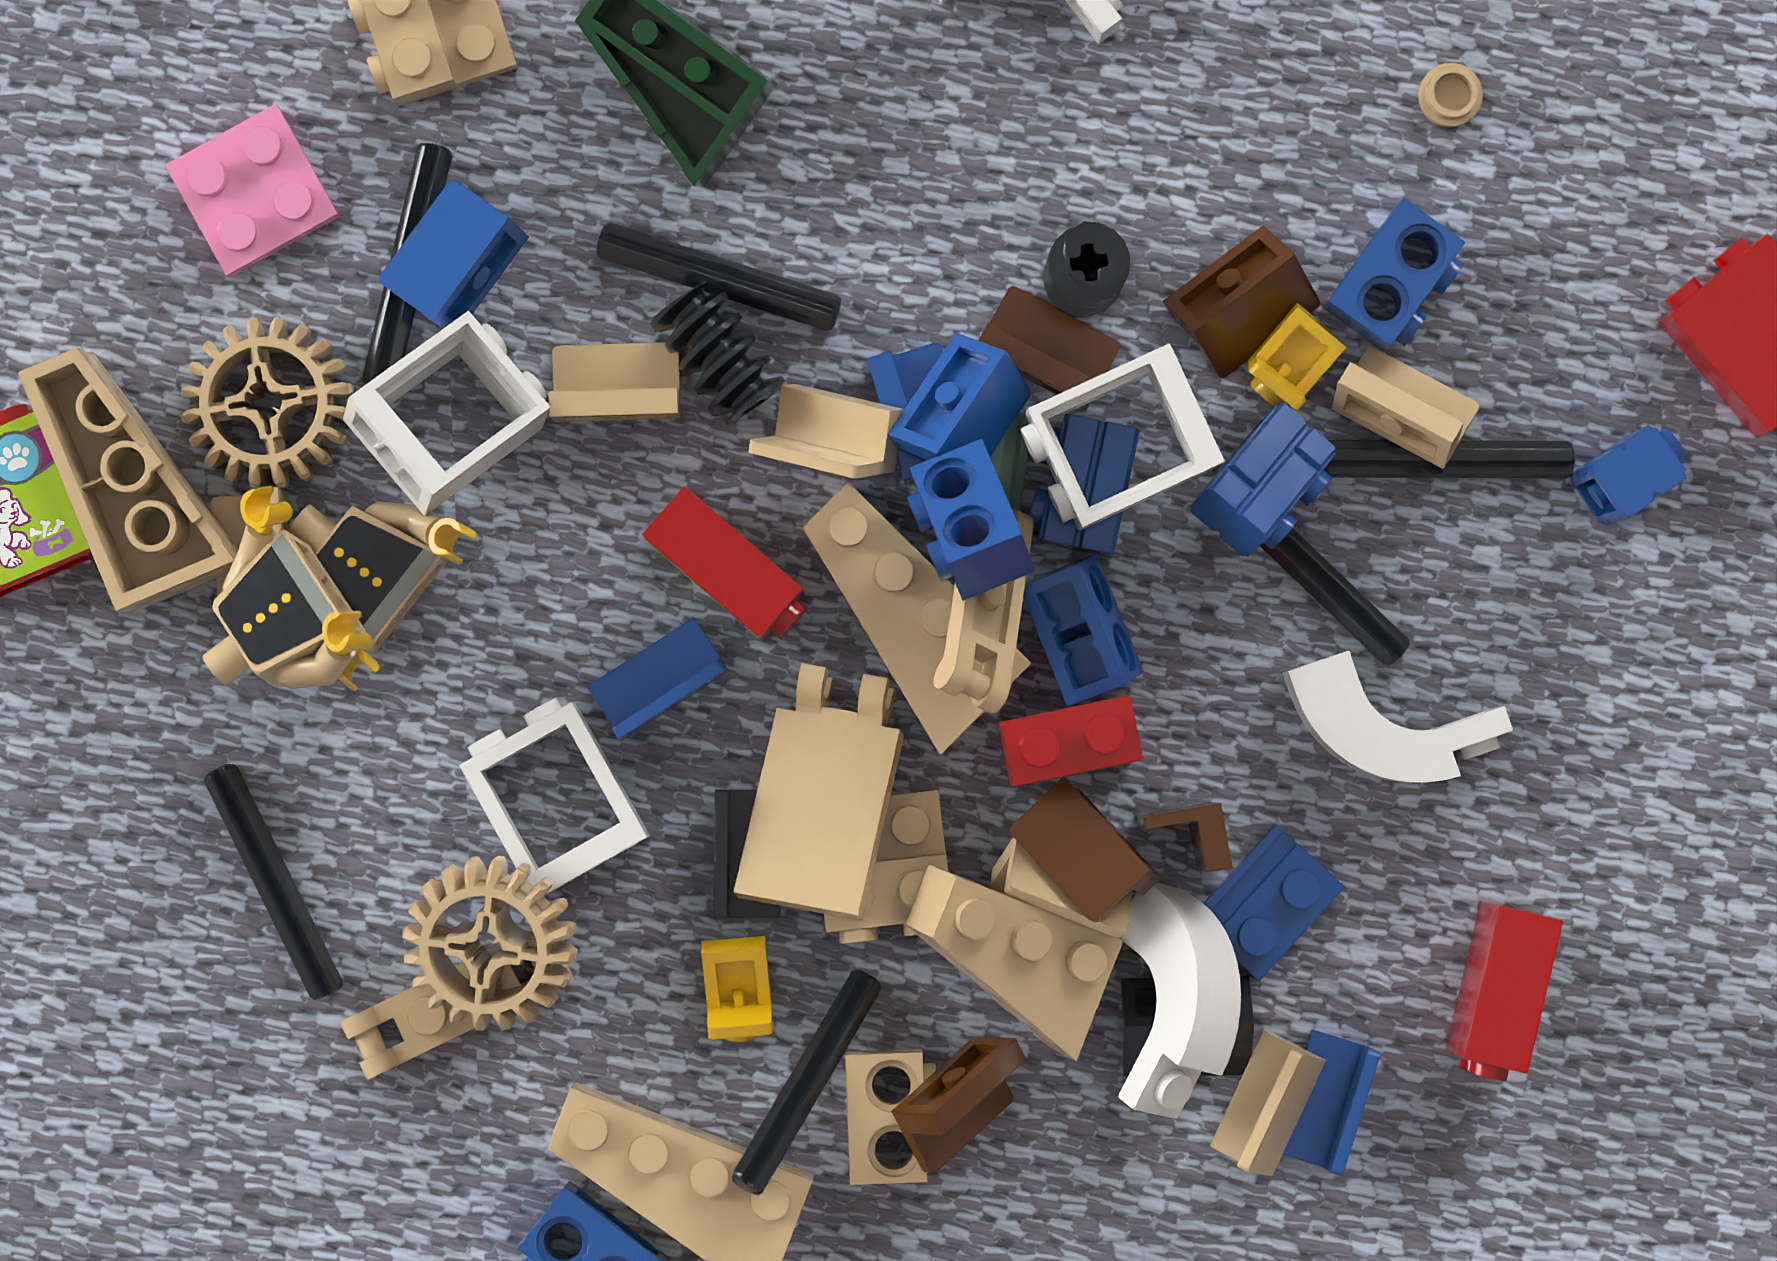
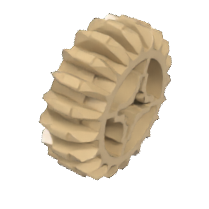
[181,317,355,489]
[402,856,578,1031]

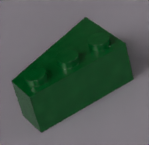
[575,0,777,188]

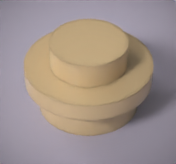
[1418,63,1483,127]

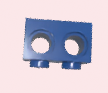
[1322,197,1466,352]
[907,439,1036,601]
[1023,553,1144,706]
[517,1181,670,1261]

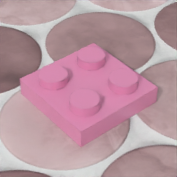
[165,104,340,278]

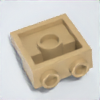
[348,0,518,107]
[824,790,948,943]

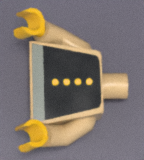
[203,486,373,689]
[287,501,477,691]

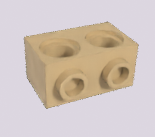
[845,1048,936,1185]

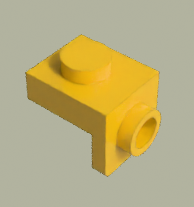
[1248,303,1347,411]
[701,936,773,1042]

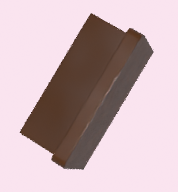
[1162,225,1320,378]
[978,286,1120,411]
[1010,777,1162,922]
[1136,802,1233,872]
[891,1036,1026,1173]

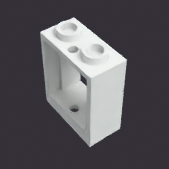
[343,311,551,516]
[1020,343,1225,531]
[459,698,650,896]

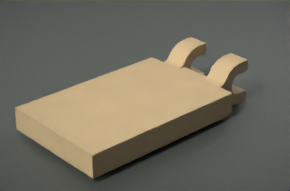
[734,663,904,921]

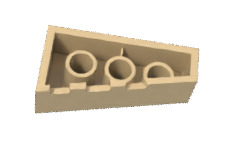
[18,347,238,613]
[803,482,1031,755]
[547,1082,814,1261]

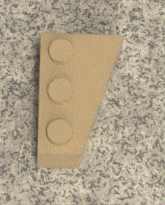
[905,864,1124,1061]

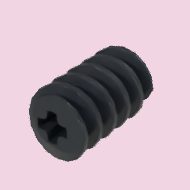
[1043,221,1130,317]
[650,282,785,425]

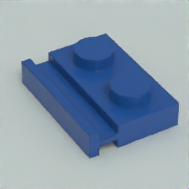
[1203,824,1345,981]

